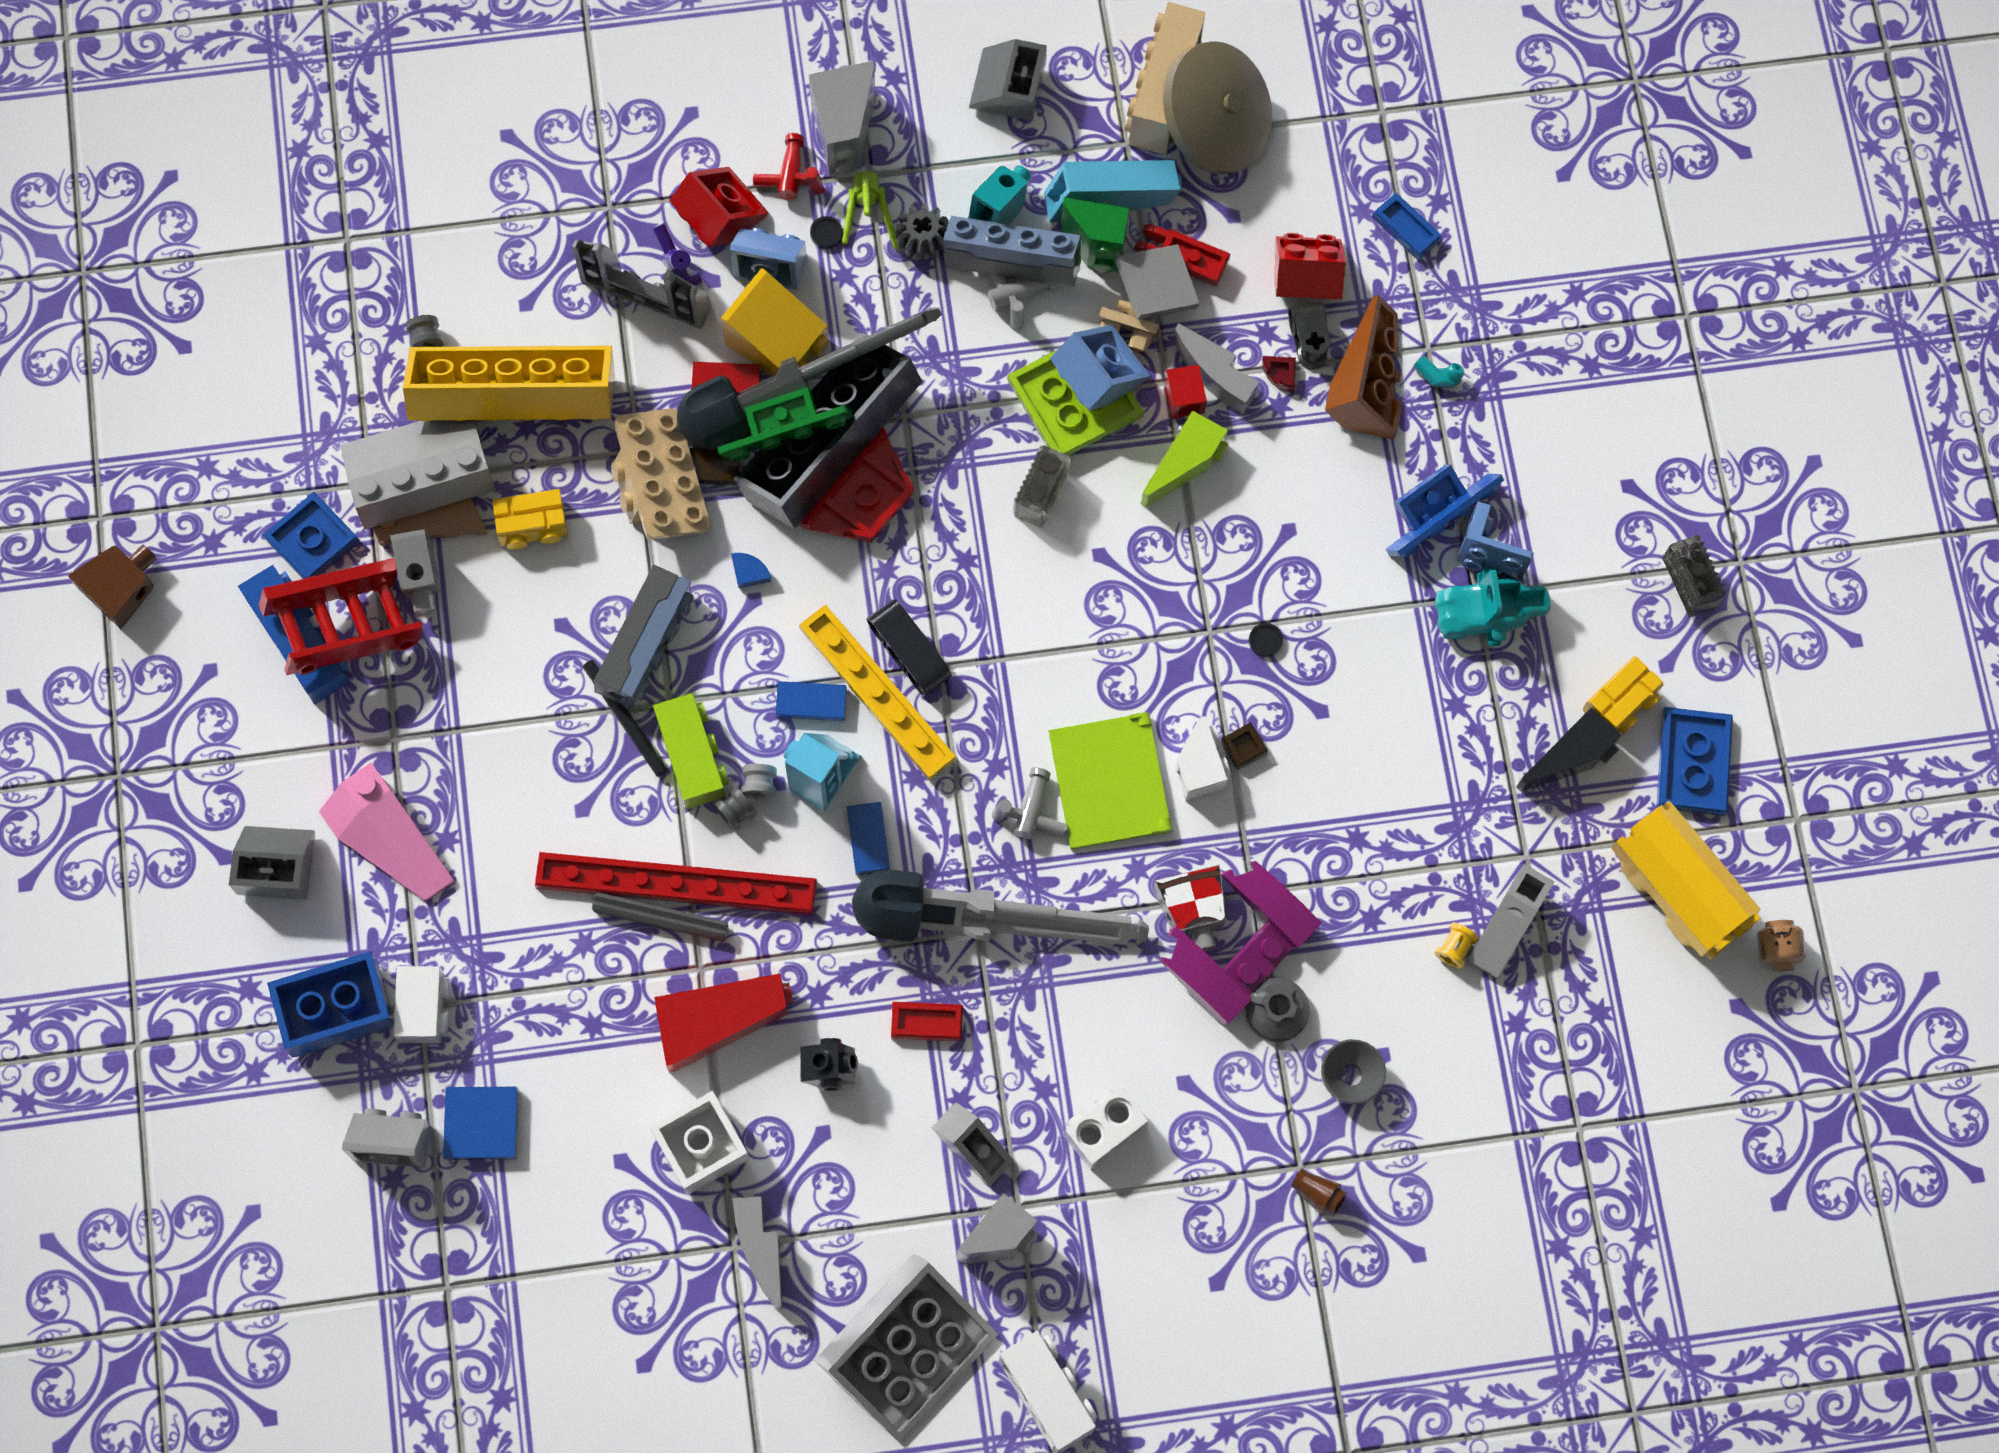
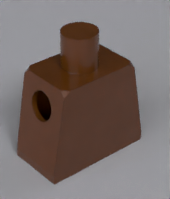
[68,544,157,629]

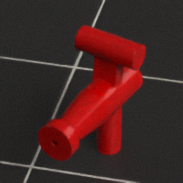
[753,133,824,200]

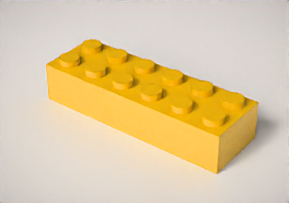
[403,345,615,422]

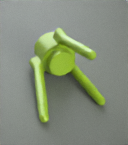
[842,171,899,250]

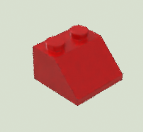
[669,166,769,248]

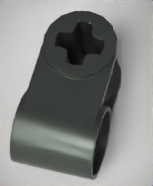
[1288,302,1330,369]

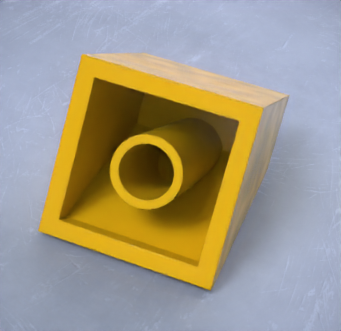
[721,268,829,377]

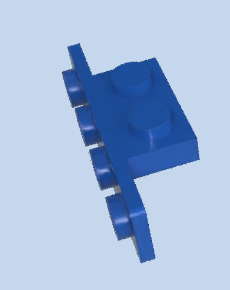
[1385,465,1504,558]

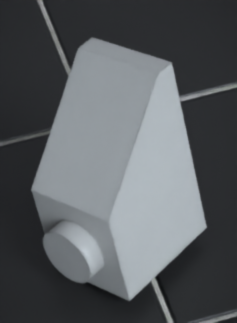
[932,1102,1014,1186]

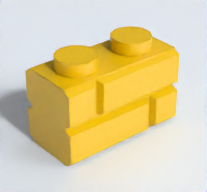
[492,489,568,549]
[1583,656,1664,734]

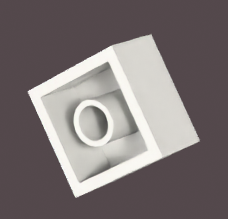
[649,1091,750,1195]

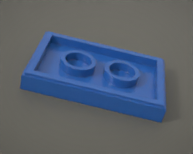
[1656,707,1733,816]

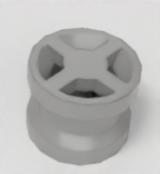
[741,764,777,800]

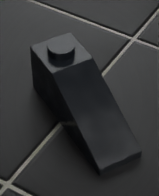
[1516,708,1622,792]

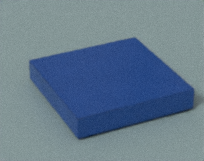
[262,492,360,579]
[443,1086,519,1160]

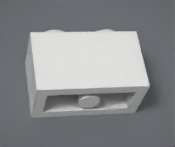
[393,966,450,1043]

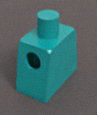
[968,165,1032,224]

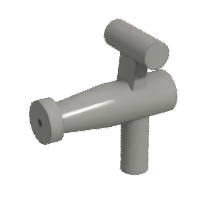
[988,274,1056,330]
[992,767,1066,839]

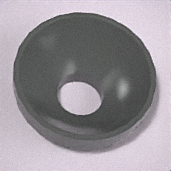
[1245,978,1309,1042]
[1321,1039,1386,1104]

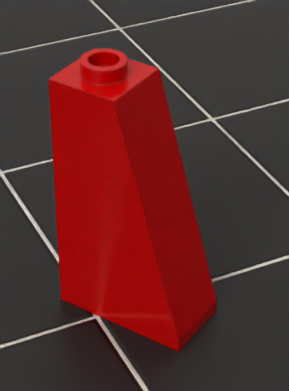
[654,973,793,1073]

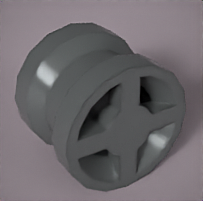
[405,315,444,347]
[714,787,757,831]

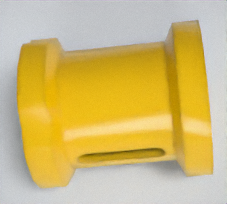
[1435,922,1479,969]

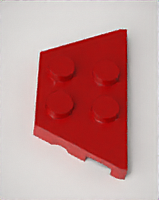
[799,428,914,543]

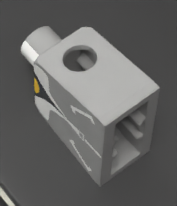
[390,529,440,614]

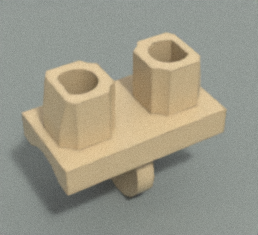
[1099,299,1160,354]

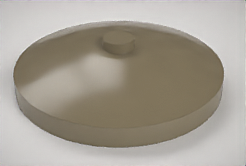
[1163,41,1273,175]

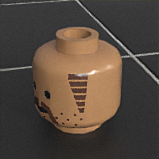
[1757,920,1806,972]

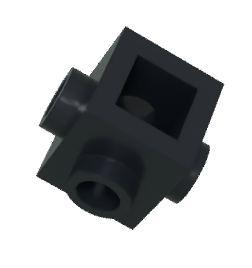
[800,1038,858,1091]

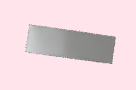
[1173,323,1259,415]
[732,1196,783,1309]

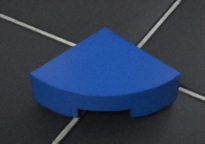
[731,553,772,589]

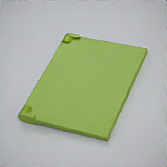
[1048,712,1173,850]

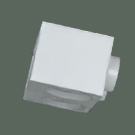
[1064,1087,1148,1170]

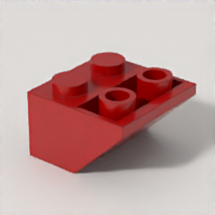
[1274,233,1346,300]

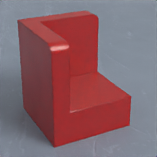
[1164,365,1207,419]

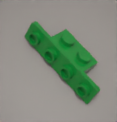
[717,387,853,461]

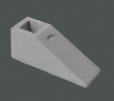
[1467,864,1555,979]

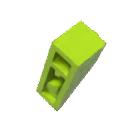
[1141,411,1229,507]

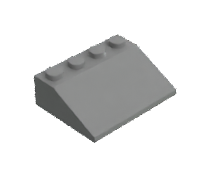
[340,420,495,530]
[814,1254,999,1443]

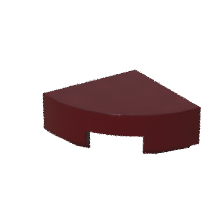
[1262,356,1296,393]

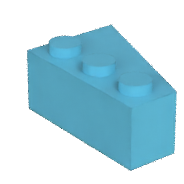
[783,733,861,812]

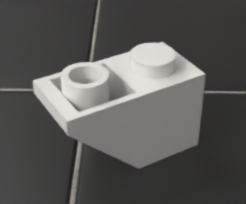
[1175,716,1231,801]

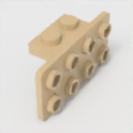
[611,408,711,540]

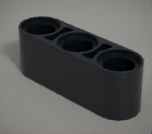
[866,599,952,696]

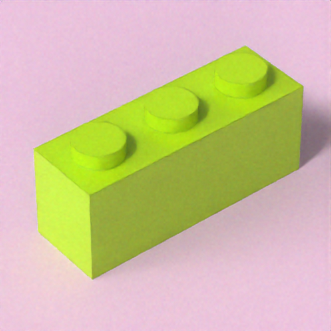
[653,693,729,810]

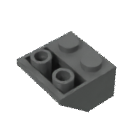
[969,39,1047,121]
[228,826,315,900]

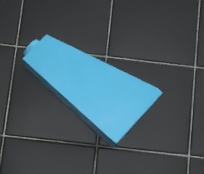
[1044,160,1182,222]

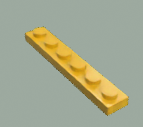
[799,604,956,781]

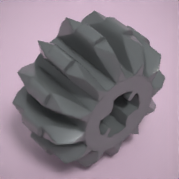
[895,203,949,262]

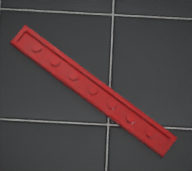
[534,852,817,915]

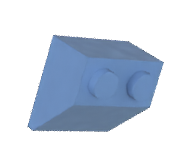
[730,228,807,290]
[1050,325,1150,411]

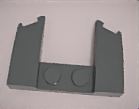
[572,240,712,329]

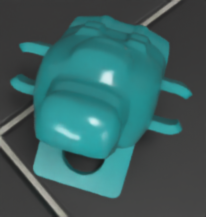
[1434,566,1551,646]

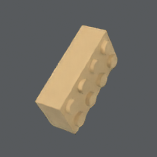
[1125,2,1206,155]

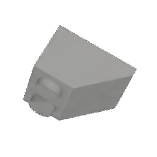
[342,1109,431,1168]
[957,1193,1038,1264]

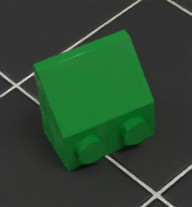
[1060,197,1129,273]

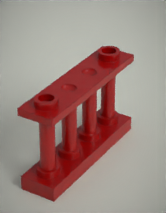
[259,558,423,675]

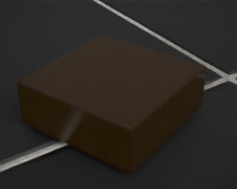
[1220,722,1268,770]

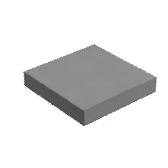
[1115,244,1200,320]

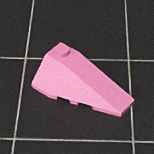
[319,763,455,902]

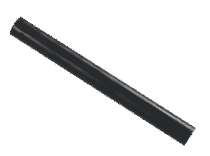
[582,660,668,777]

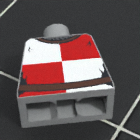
[1153,865,1225,952]

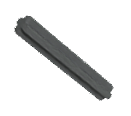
[592,893,729,941]

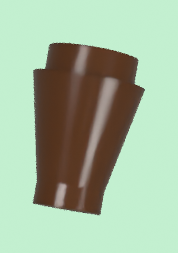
[1291,1169,1347,1217]

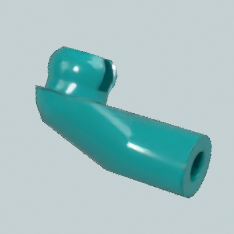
[1413,355,1464,387]

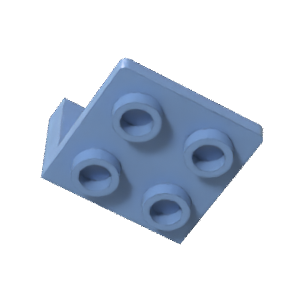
[1456,501,1534,580]

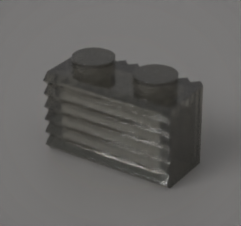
[1013,445,1071,528]
[1662,535,1727,617]

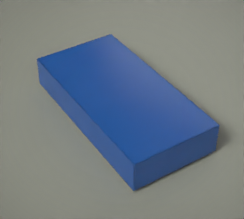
[1372,192,1443,261]
[776,681,847,721]
[847,802,890,876]

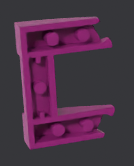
[1160,861,1322,1024]

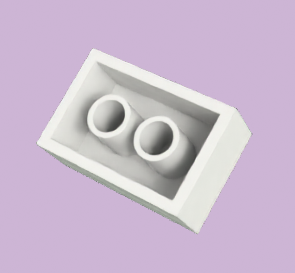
[998,1331,1098,1453]

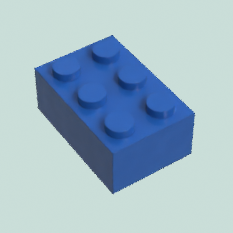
[267,951,394,1058]

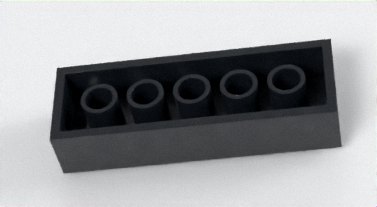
[734,332,923,529]

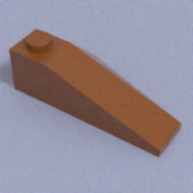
[1325,295,1401,439]

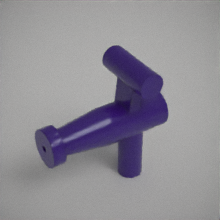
[652,223,703,286]

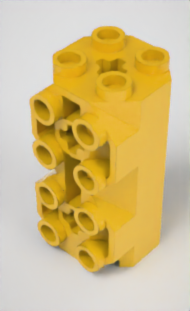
[1611,801,1761,960]

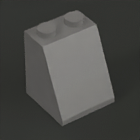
[809,61,876,174]

